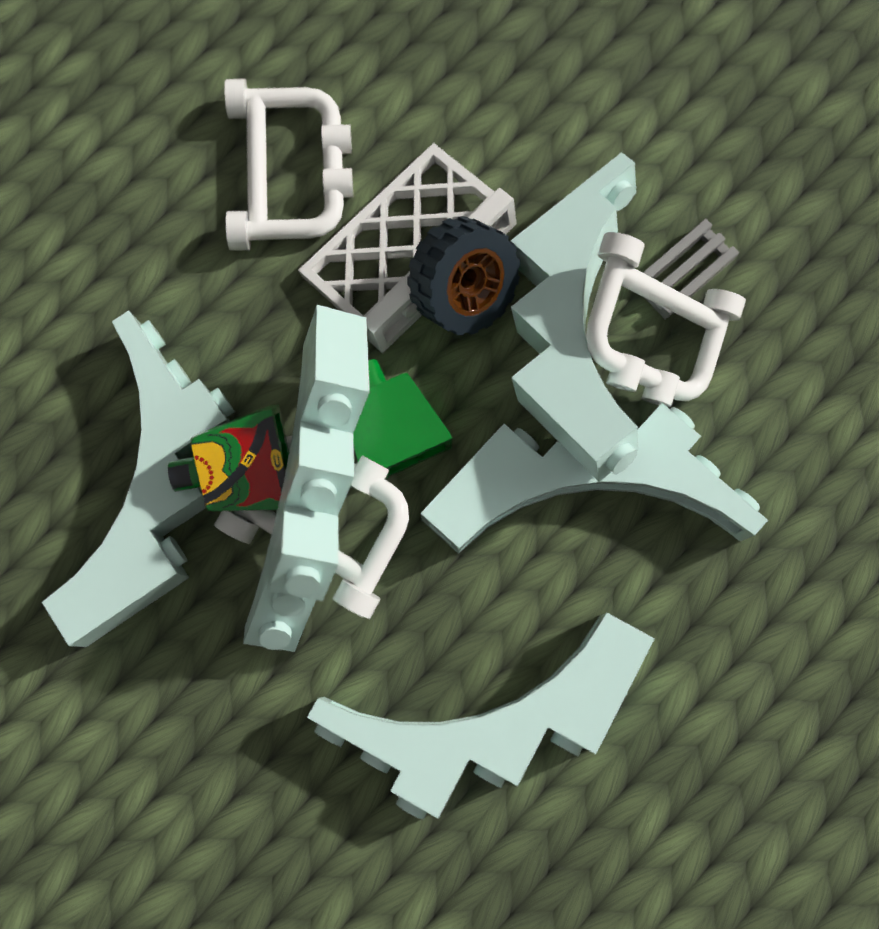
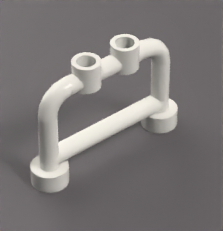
[225,79,353,251]
[586,232,746,407]
[214,436,409,619]

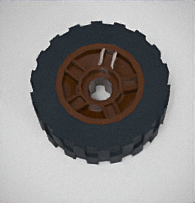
[407,216,520,335]

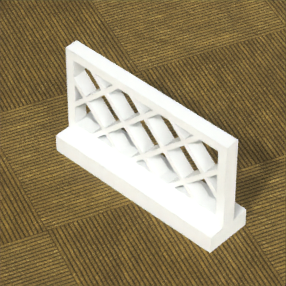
[298,143,517,353]

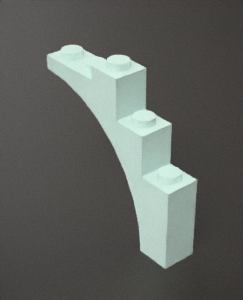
[243,305,369,652]
[42,311,235,647]
[421,403,768,554]
[307,613,654,820]

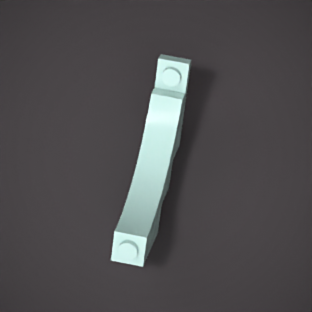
[511,152,639,482]

